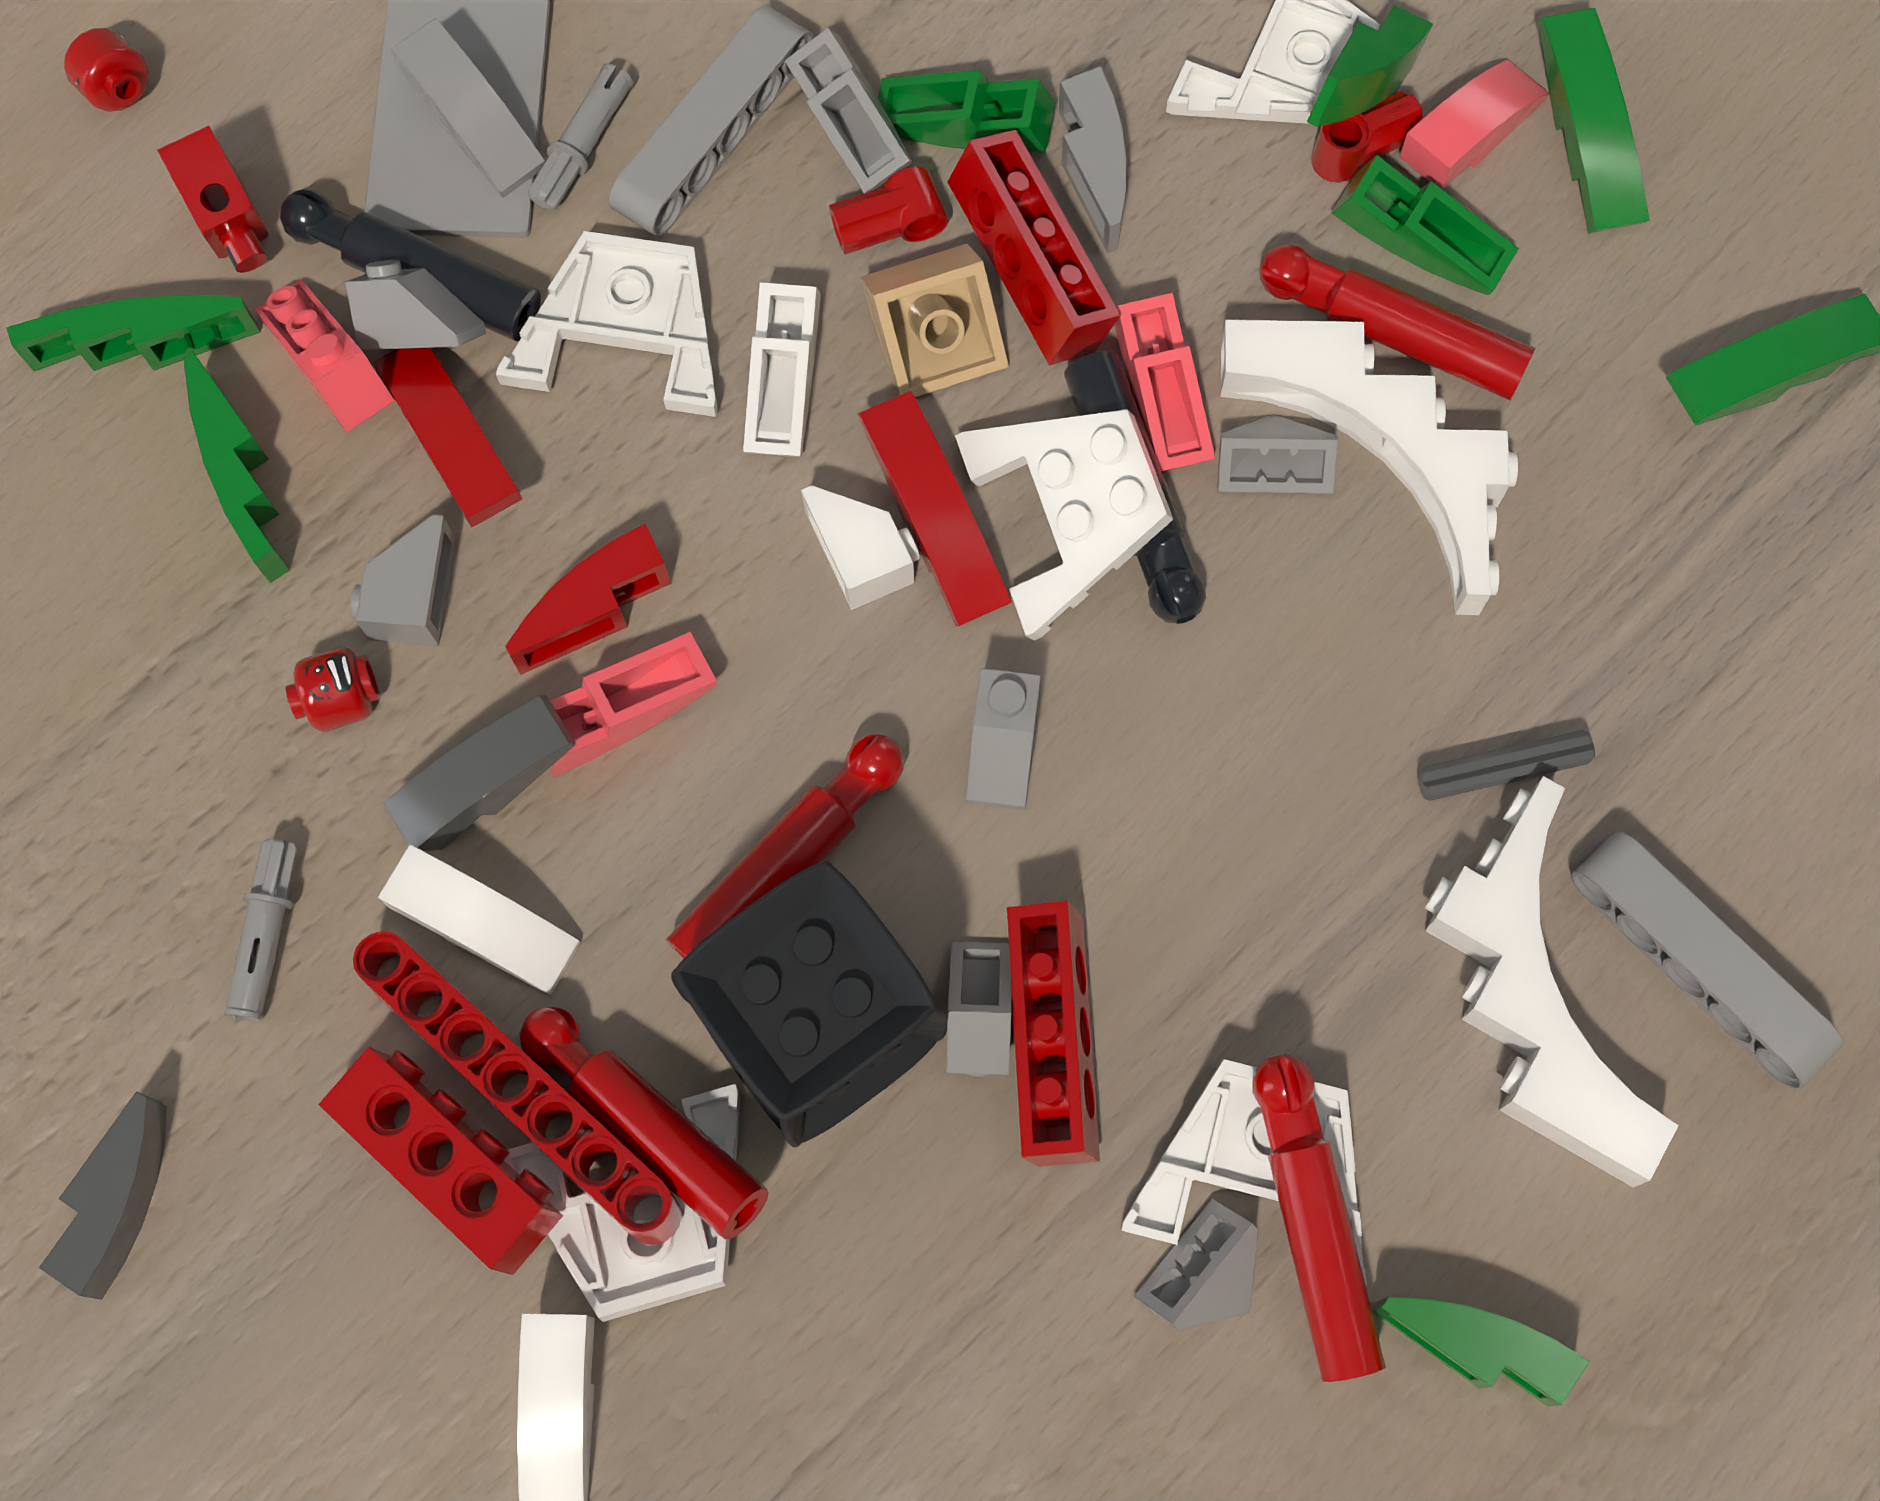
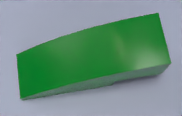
[1307,5,1433,127]
[878,70,1056,152]
[1331,155,1519,295]
[1372,1297,1590,1406]

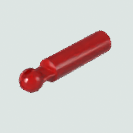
[1259,243,1536,401]
[665,734,904,959]
[519,1007,769,1239]
[1252,1054,1386,1382]

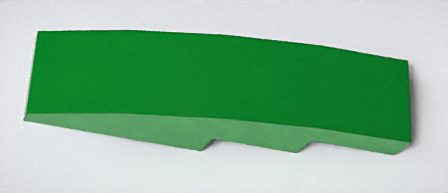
[1539,8,1650,234]
[1666,294,1880,426]
[6,295,260,371]
[183,352,290,583]

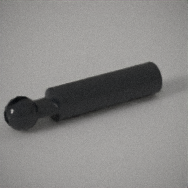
[280,188,541,341]
[1064,351,1206,624]

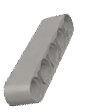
[609,5,814,236]
[1571,831,1844,1090]

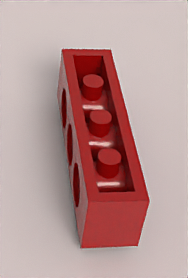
[947,130,1121,366]
[1007,900,1100,1167]
[318,1046,563,1275]

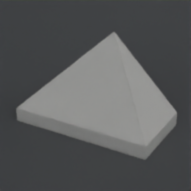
[1217,414,1338,494]
[1134,1198,1259,1331]

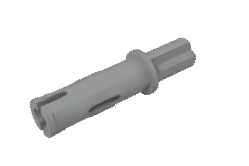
[528,63,633,210]
[225,839,298,1022]

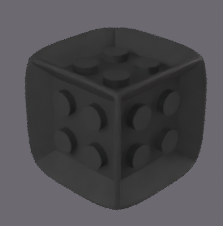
[671,860,947,1147]

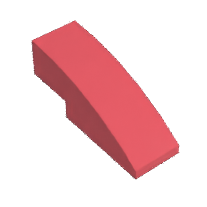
[1400,59,1549,190]
[1114,293,1216,472]
[549,632,717,778]

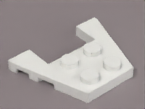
[1166,0,1380,124]
[496,231,718,417]
[955,410,1173,641]
[1121,1059,1367,1285]
[504,1084,741,1322]

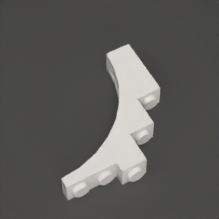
[1220,320,1518,615]
[1425,776,1679,1188]

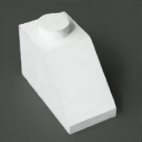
[801,485,920,610]

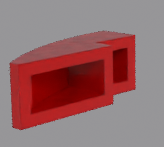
[505,523,672,675]

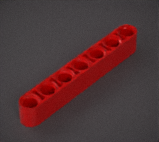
[353,931,682,1245]

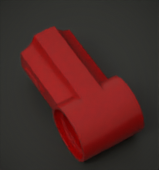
[1311,91,1423,183]
[829,166,949,255]

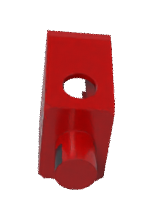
[157,125,269,273]

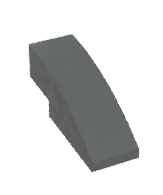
[383,695,576,851]
[39,1091,167,1300]

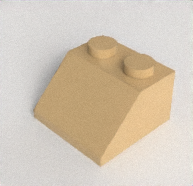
[860,243,1009,397]

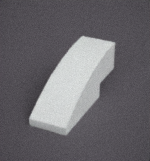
[743,282,821,457]
[378,845,581,996]
[517,1314,595,1501]

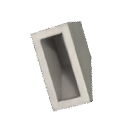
[345,260,486,350]
[351,515,456,646]
[966,668,1041,810]
[946,941,1012,1077]

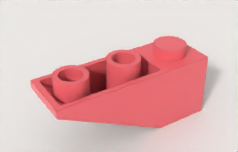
[254,279,395,432]

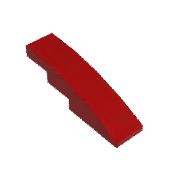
[373,348,523,528]
[858,391,1012,626]

